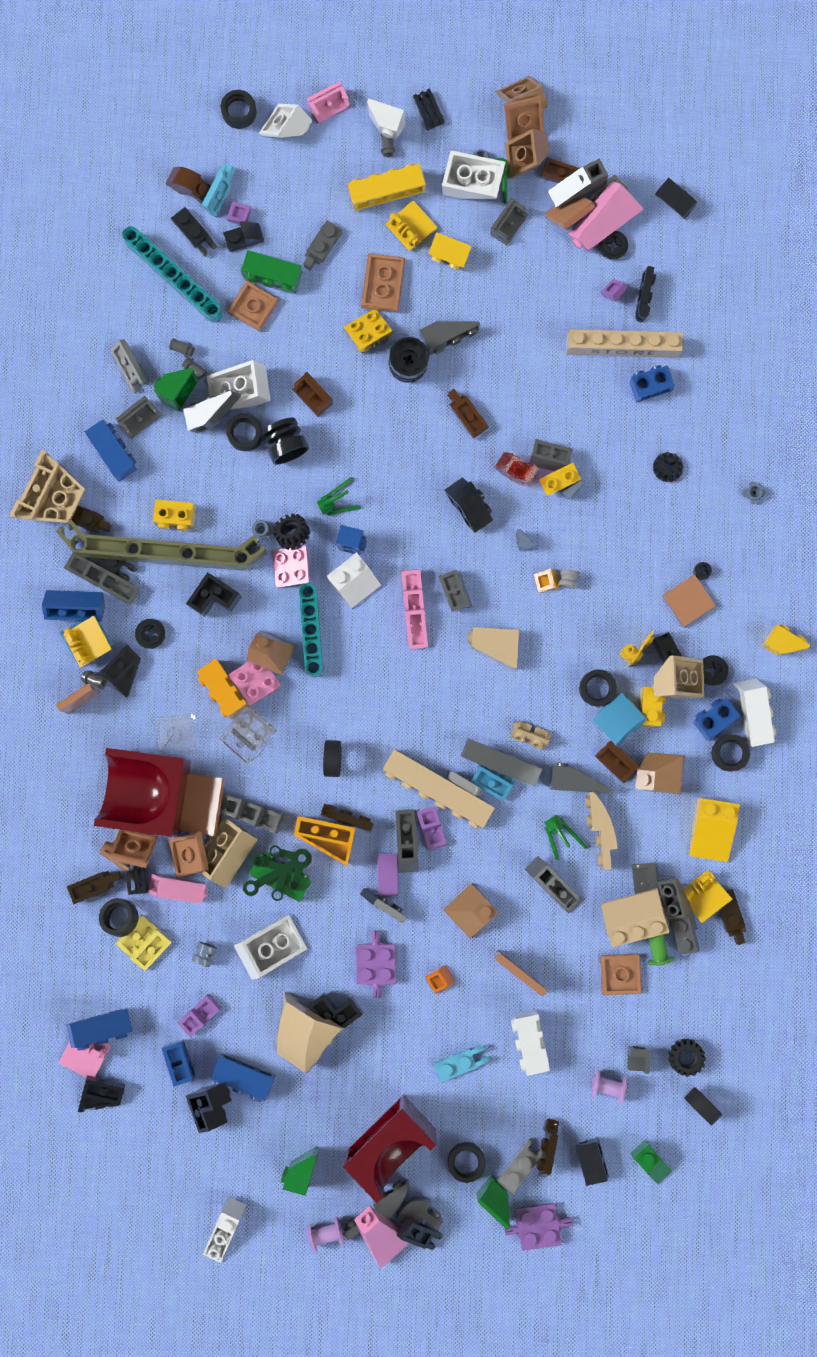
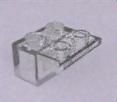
[219,705,277,764]

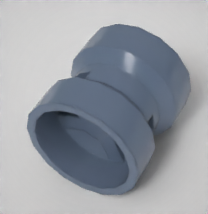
[192,941,217,967]

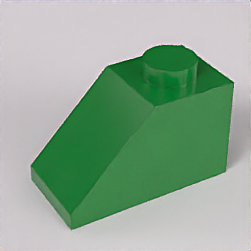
[631,1140,672,1184]

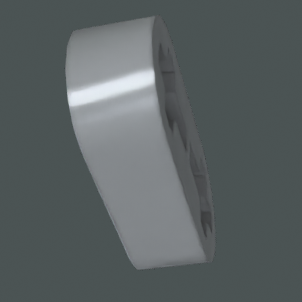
[446,771,482,798]

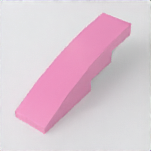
[401,569,428,649]

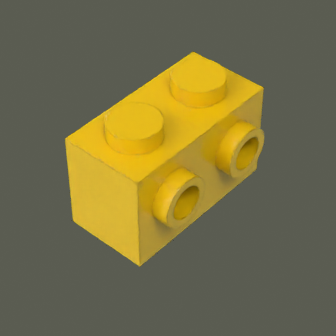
[429,232,472,270]
[153,499,196,531]
[640,686,666,728]

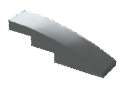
[64,553,140,605]
[461,738,542,786]
[220,793,284,834]

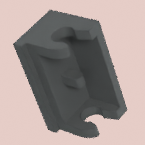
[490,198,528,246]
[116,396,161,439]
[529,439,572,471]
[439,569,473,612]
[631,862,659,894]

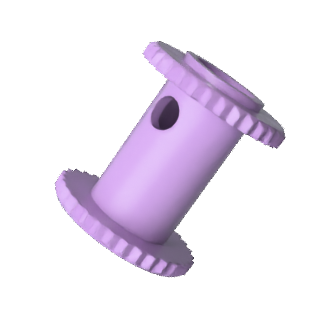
[591,1070,627,1104]
[308,1217,344,1253]

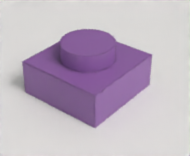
[227,201,251,225]
[601,279,628,302]

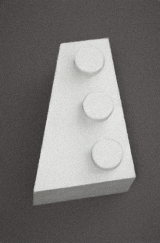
[734,678,776,747]
[511,1010,550,1076]

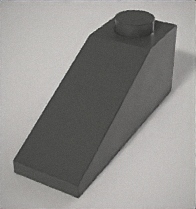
[551,763,611,793]
[396,809,419,873]
[524,856,582,913]

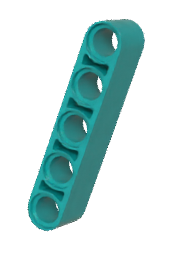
[299,583,323,678]

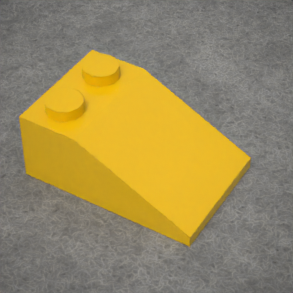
[689,798,740,862]

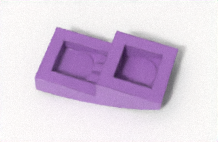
[417,806,447,851]
[378,854,398,896]
[177,994,221,1038]

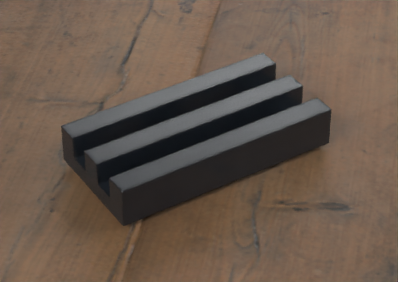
[413,88,444,130]
[125,864,147,895]

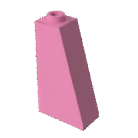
[568,181,643,250]
[354,1206,409,1269]

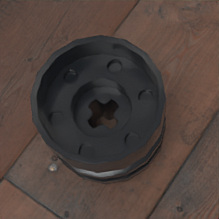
[388,336,429,383]
[260,417,309,465]

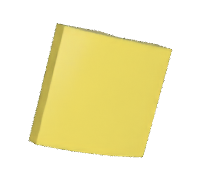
[116,914,172,971]

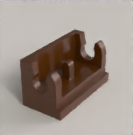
[293,372,333,417]
[595,740,639,783]

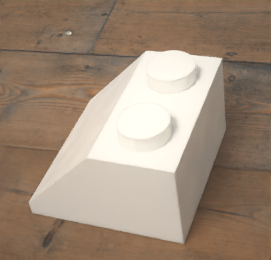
[327,552,381,609]

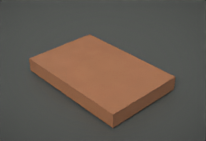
[361,253,405,313]
[179,774,225,836]
[494,951,547,996]

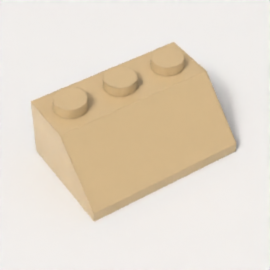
[653,655,705,700]
[201,816,258,888]
[601,888,670,948]

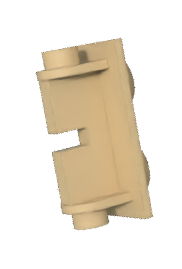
[509,721,551,750]

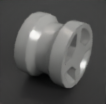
[558,569,579,589]

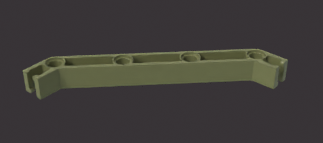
[56,519,267,571]

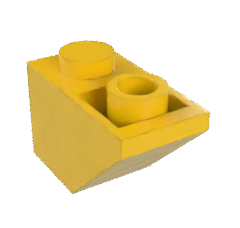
[761,624,810,656]

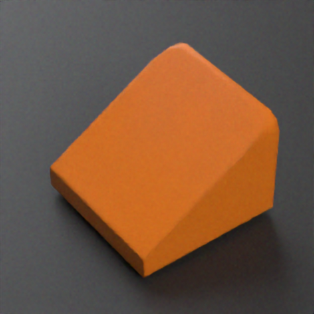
[425,965,455,994]

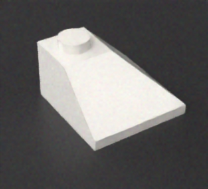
[367,98,405,138]
[259,104,312,138]

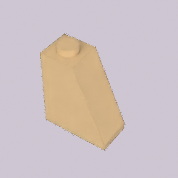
[468,627,519,670]

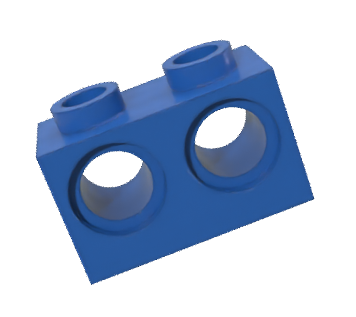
[629,365,675,403]
[336,525,367,556]
[693,698,741,741]
[161,1039,196,1086]

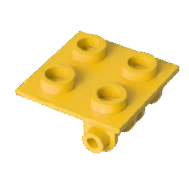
[385,200,438,251]
[344,310,393,353]
[63,616,112,668]
[620,630,654,667]
[683,870,733,923]

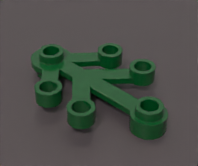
[243,845,312,901]

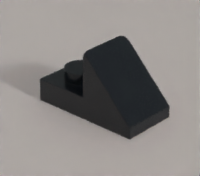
[223,221,265,252]

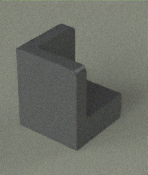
[627,1046,651,1074]

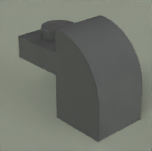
[396,1196,442,1230]

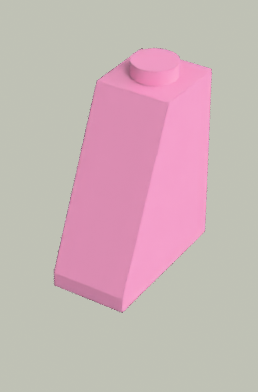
[147,874,207,904]

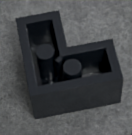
[444,477,493,533]
[186,572,242,617]
[308,992,364,1029]
[186,1082,232,1133]

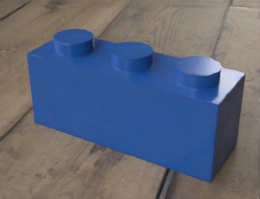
[84,419,137,482]
[41,590,105,622]
[66,1008,133,1051]
[210,1054,276,1102]

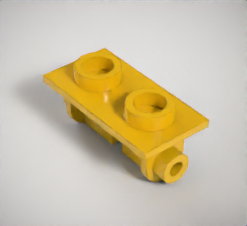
[539,462,581,496]

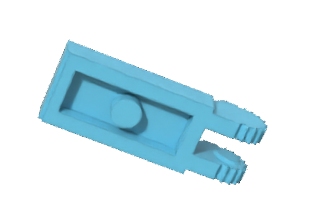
[434,1044,491,1083]

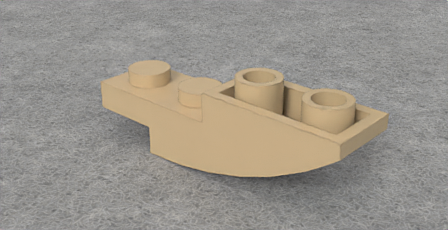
[585,792,618,870]

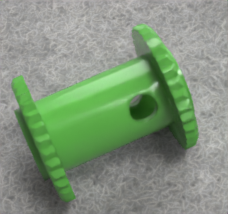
[647,933,675,966]

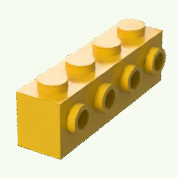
[348,164,426,212]

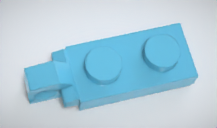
[201,163,236,217]

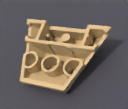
[9,449,86,523]
[277,992,343,1073]

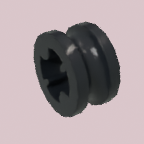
[693,562,712,580]

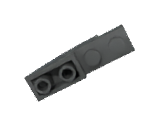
[657,879,700,954]
[343,1179,409,1240]

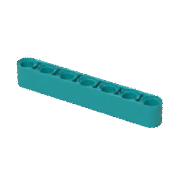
[122,226,223,323]

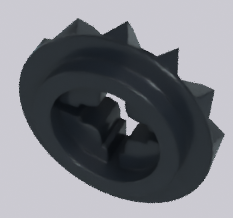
[599,230,628,260]
[653,452,684,482]
[135,619,166,649]
[703,655,728,686]

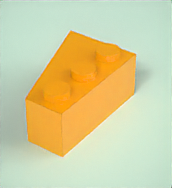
[197,658,251,720]
[294,816,356,866]

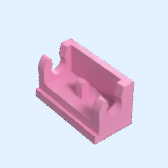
[307,81,350,124]

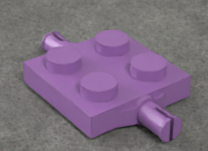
[356,930,397,998]
[505,1203,572,1251]

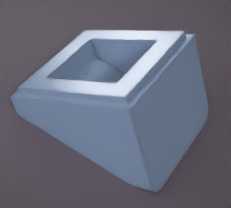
[559,480,583,499]
[516,529,534,551]

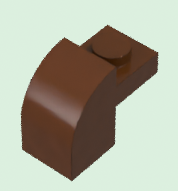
[166,167,211,204]

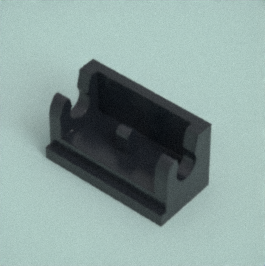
[655,177,697,219]
[652,632,682,663]
[576,1137,609,1186]

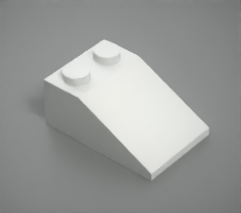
[442,151,506,199]
[207,360,270,410]
[234,915,307,980]

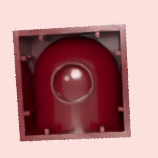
[94,748,191,837]
[343,1095,436,1203]

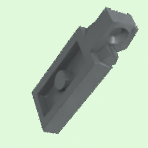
[303,220,343,271]

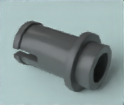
[381,133,396,157]
[169,338,195,358]
[182,357,207,380]
[81,671,107,689]

